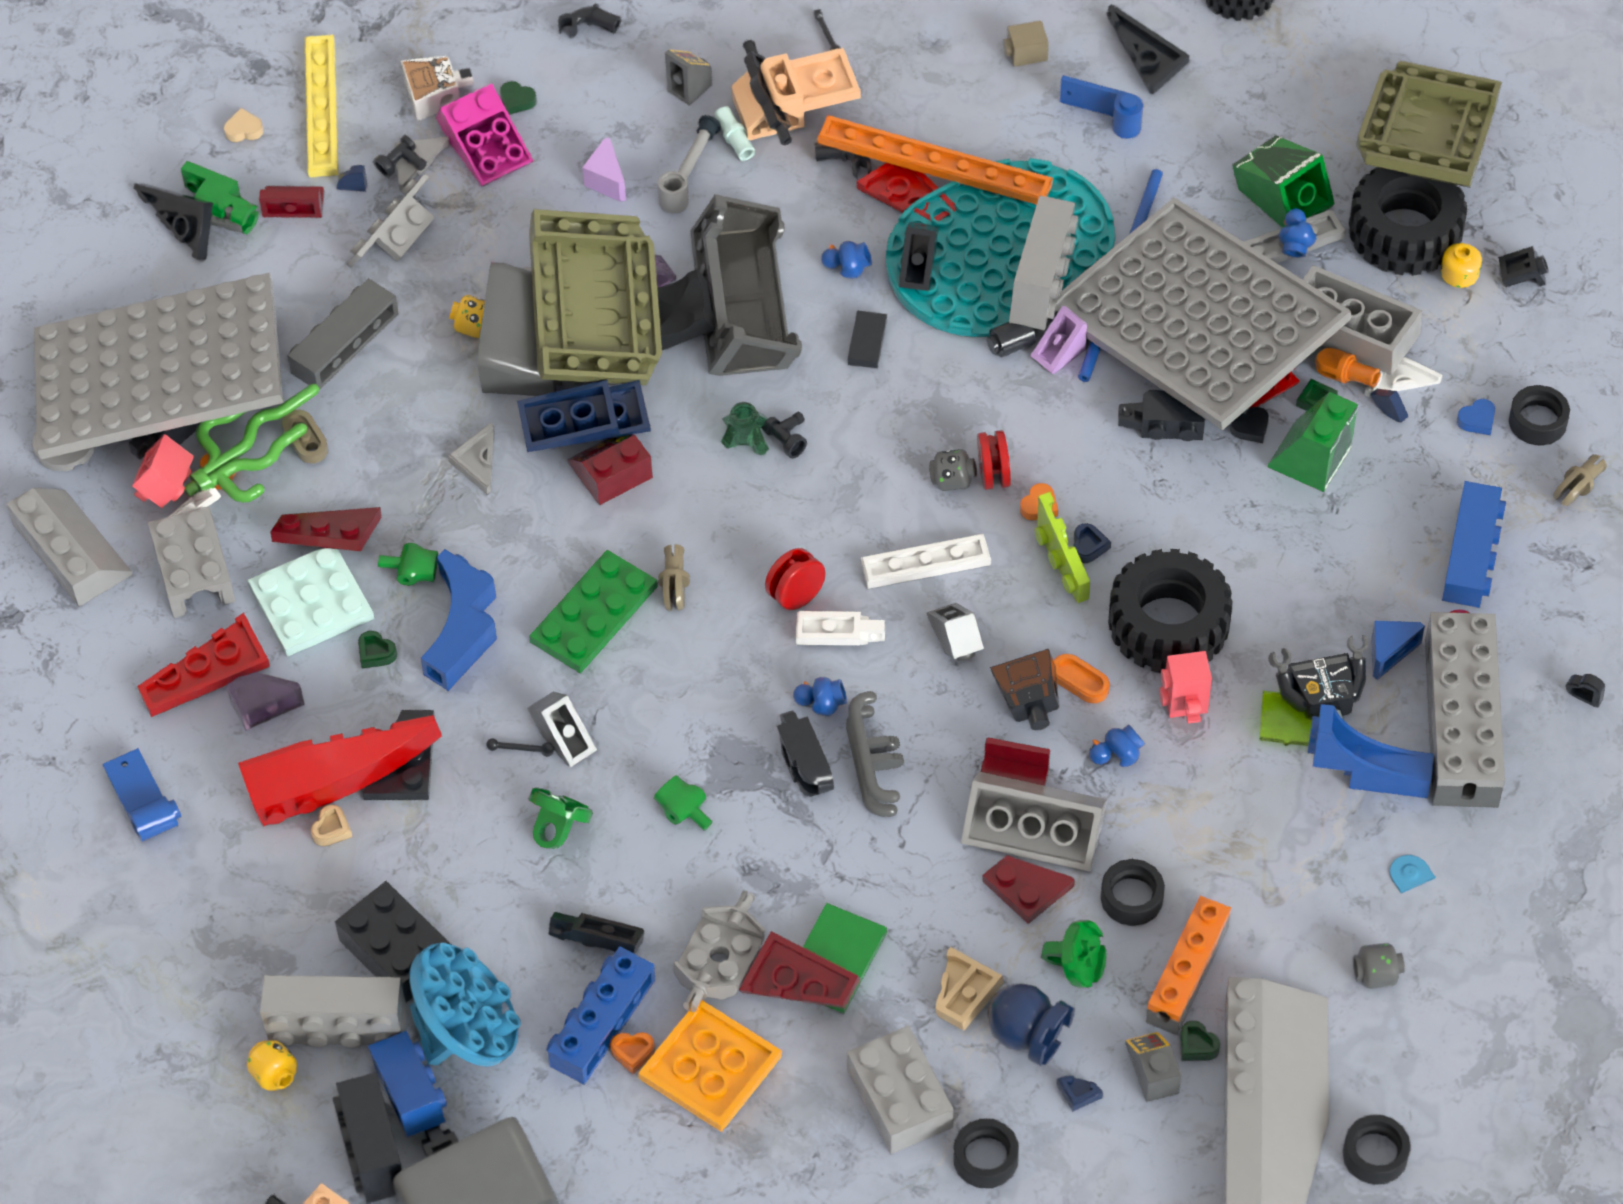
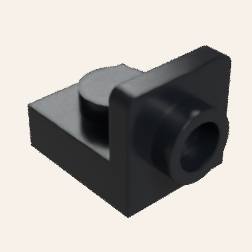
[1498,246,1549,288]

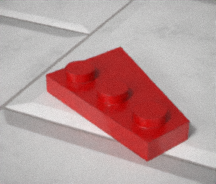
[856,163,957,221]

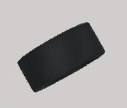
[1508,385,1570,446]
[1100,859,1165,926]
[1342,1114,1411,1185]
[953,1118,1019,1189]

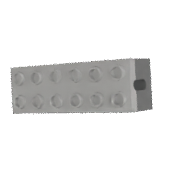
[1425,609,1505,808]

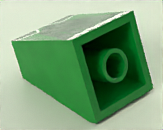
[1232,135,1335,227]
[1268,392,1358,492]

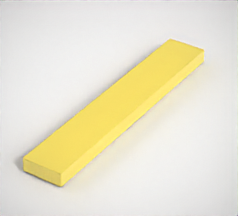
[305,35,338,177]

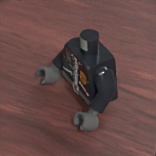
[1268,635,1368,722]

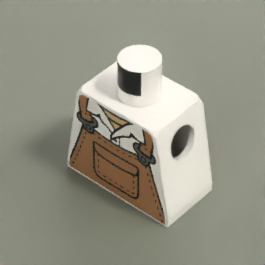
[401,56,474,121]

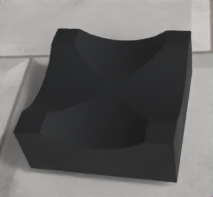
[657,269,715,351]

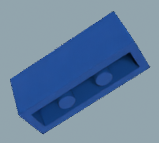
[368,1031,447,1137]

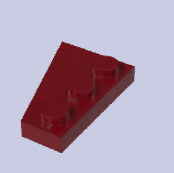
[270,507,382,552]

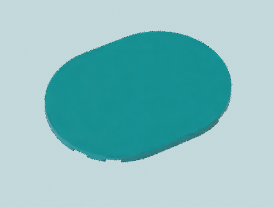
[886,158,1115,337]

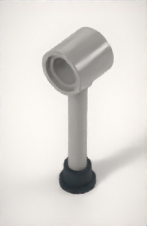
[658,115,721,213]

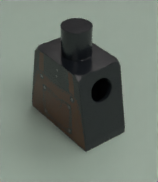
[990,648,1059,730]

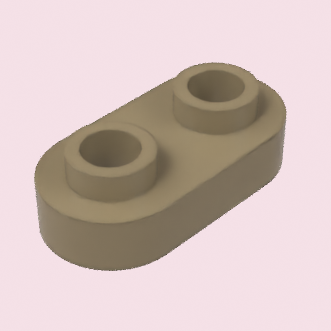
[282,410,328,463]

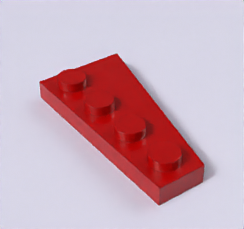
[137,612,270,717]

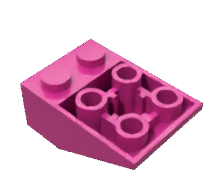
[435,83,534,186]

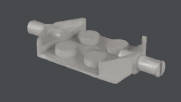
[674,891,765,1012]

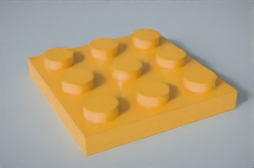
[638,1000,782,1132]

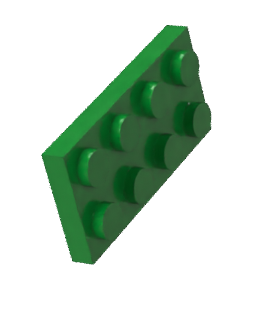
[529,550,658,674]

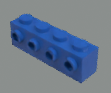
[1442,481,1506,608]
[546,946,656,1085]

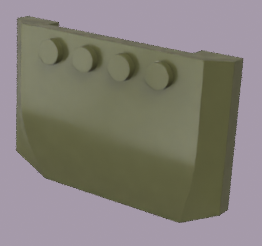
[1356,61,1502,188]
[529,209,662,385]

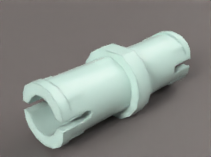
[715,106,755,161]

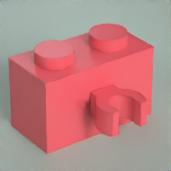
[132,434,194,508]
[1159,651,1212,724]

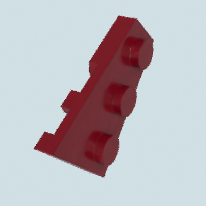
[739,931,861,1008]

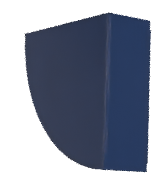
[336,165,368,192]
[1370,388,1409,423]
[1057,1076,1103,1111]

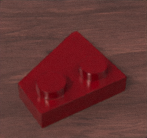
[982,855,1075,924]

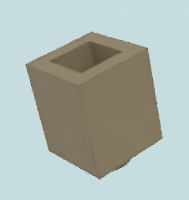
[1003,20,1049,67]

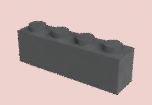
[287,278,399,390]

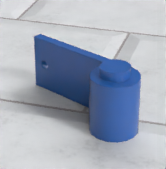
[1060,75,1143,139]
[102,748,182,842]

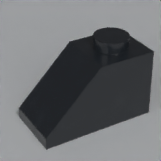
[899,222,939,291]

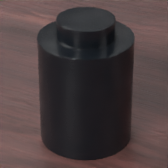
[987,322,1036,358]

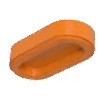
[1053,654,1110,704]

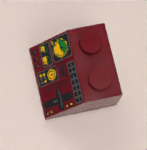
[568,434,653,505]

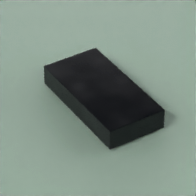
[848,310,887,369]

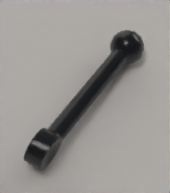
[814,9,841,51]
[486,738,554,757]

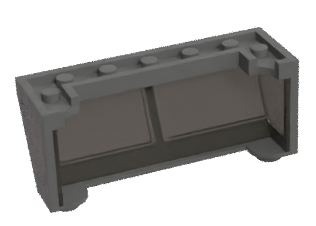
[690,194,802,376]

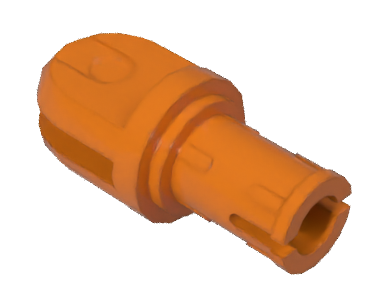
[1315,348,1381,388]

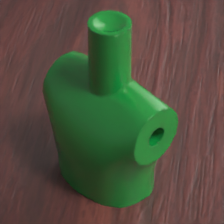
[378,543,438,586]
[653,775,713,831]

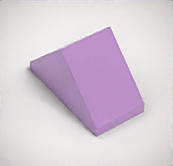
[583,137,626,202]
[1030,306,1087,374]

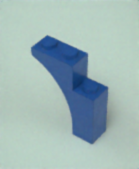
[421,549,497,691]
[1307,704,1434,798]

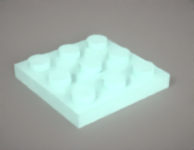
[248,548,374,657]

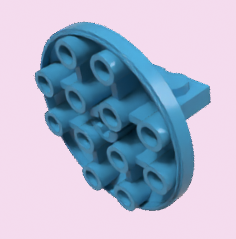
[409,943,521,1067]

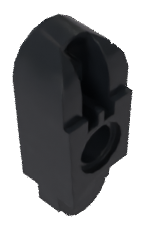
[777,710,834,797]

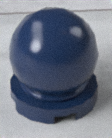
[987,983,1075,1066]

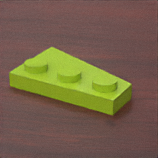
[1034,492,1090,603]

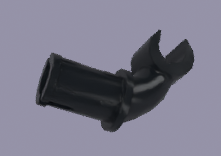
[558,4,621,38]
[814,143,872,179]

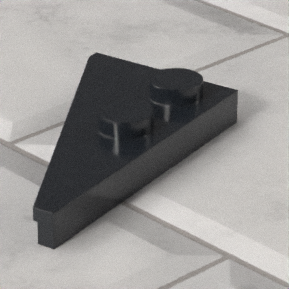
[1106,4,1190,95]
[134,183,213,260]

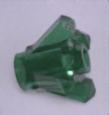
[721,402,769,456]

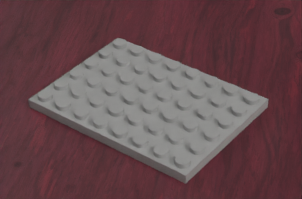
[1054,197,1352,430]
[34,273,283,459]

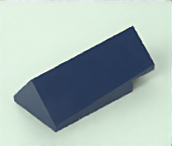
[517,380,651,452]

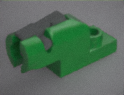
[181,161,259,235]

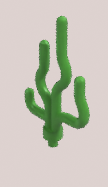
[184,384,319,503]

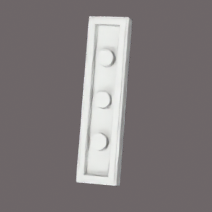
[861,534,991,589]

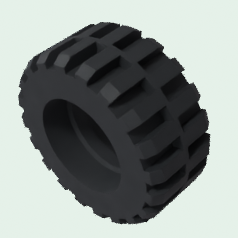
[1348,167,1467,276]
[1108,549,1233,673]

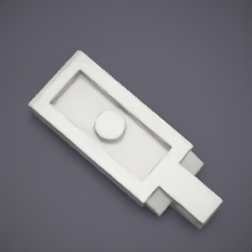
[796,611,885,645]

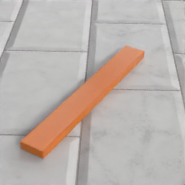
[818,115,1053,205]

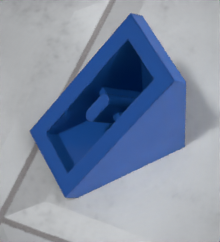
[1372,621,1425,680]

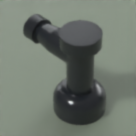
[373,135,427,178]
[762,411,807,459]

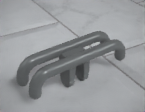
[846,691,904,817]

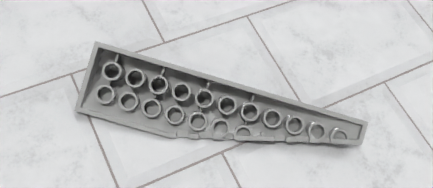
[1224,977,1329,1204]

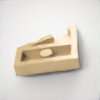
[935,947,1004,1031]

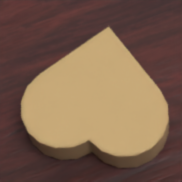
[224,108,264,142]
[311,805,352,846]

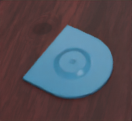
[1390,855,1436,894]

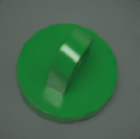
[528,787,593,849]
[1041,920,1107,988]

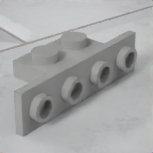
[347,174,435,267]

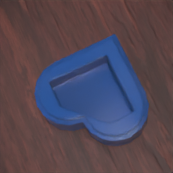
[1457,399,1495,436]

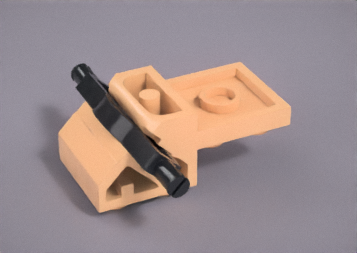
[731,40,861,145]

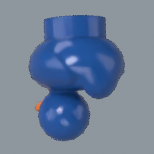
[1278,209,1316,258]
[821,241,872,278]
[793,676,847,716]
[1089,724,1145,767]

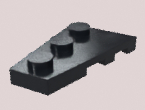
[363,710,435,800]

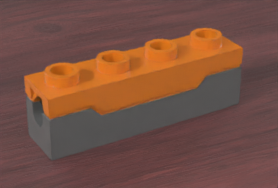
[1146,895,1231,1035]

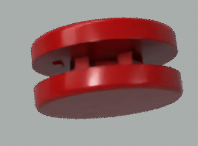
[977,430,1011,490]
[765,548,826,610]

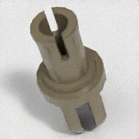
[1553,454,1607,506]
[658,544,690,611]

